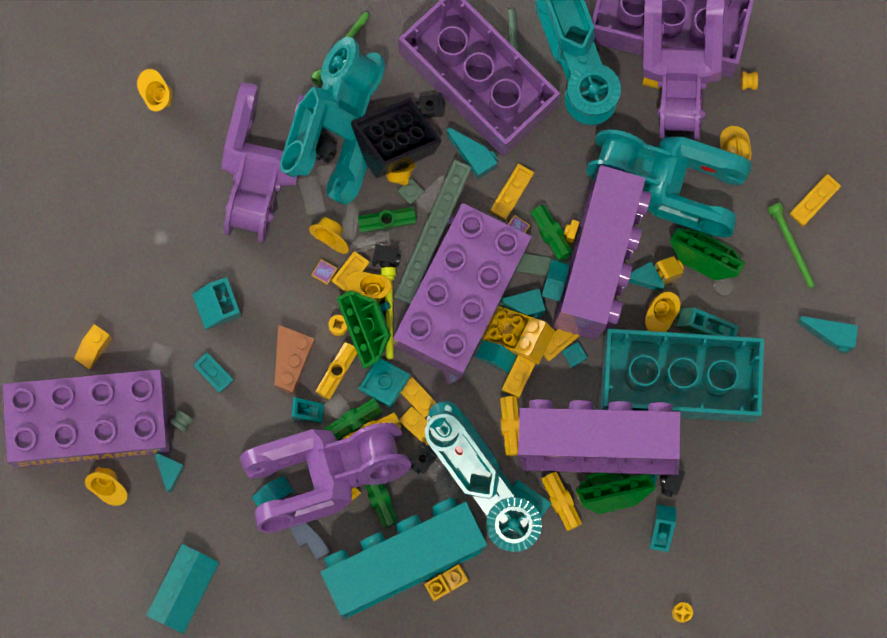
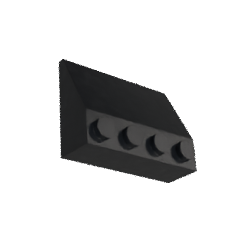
[351,98,442,179]

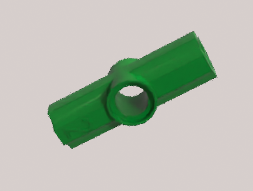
[530,205,573,261]
[357,207,416,233]
[324,398,383,440]
[365,483,399,529]

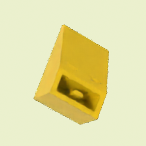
[483,306,555,365]

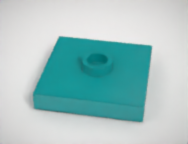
[358,358,411,408]

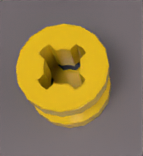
[740,71,758,90]
[328,315,348,336]
[672,602,693,623]

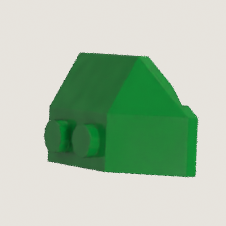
[670,228,746,281]
[336,290,391,369]
[575,473,656,514]

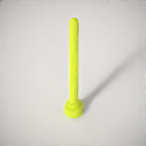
[381,267,396,359]

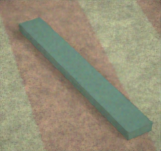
[393,159,472,305]

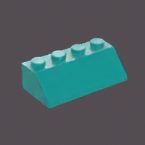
[146,544,219,634]

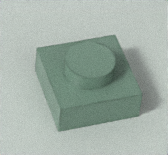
[397,178,424,206]

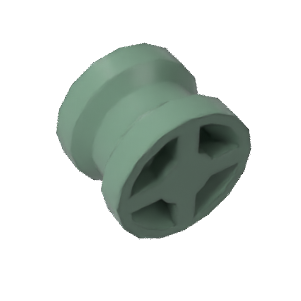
[169,410,194,433]

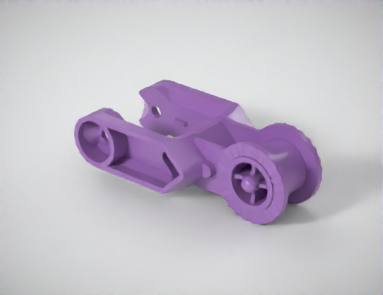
[643,0,725,141]
[221,82,305,243]
[240,422,411,533]

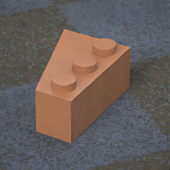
[274,325,315,396]

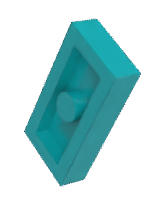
[193,352,234,394]

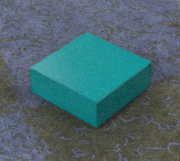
[561,342,588,369]

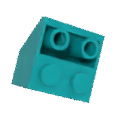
[192,277,242,330]

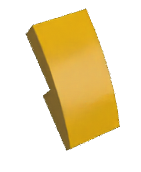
[424,564,470,601]

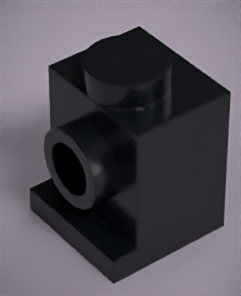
[416,93,444,118]
[315,134,336,164]
[372,244,401,268]
[410,442,438,474]
[660,470,685,497]

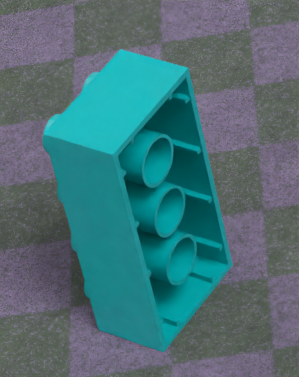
[600,329,764,423]
[320,497,487,620]

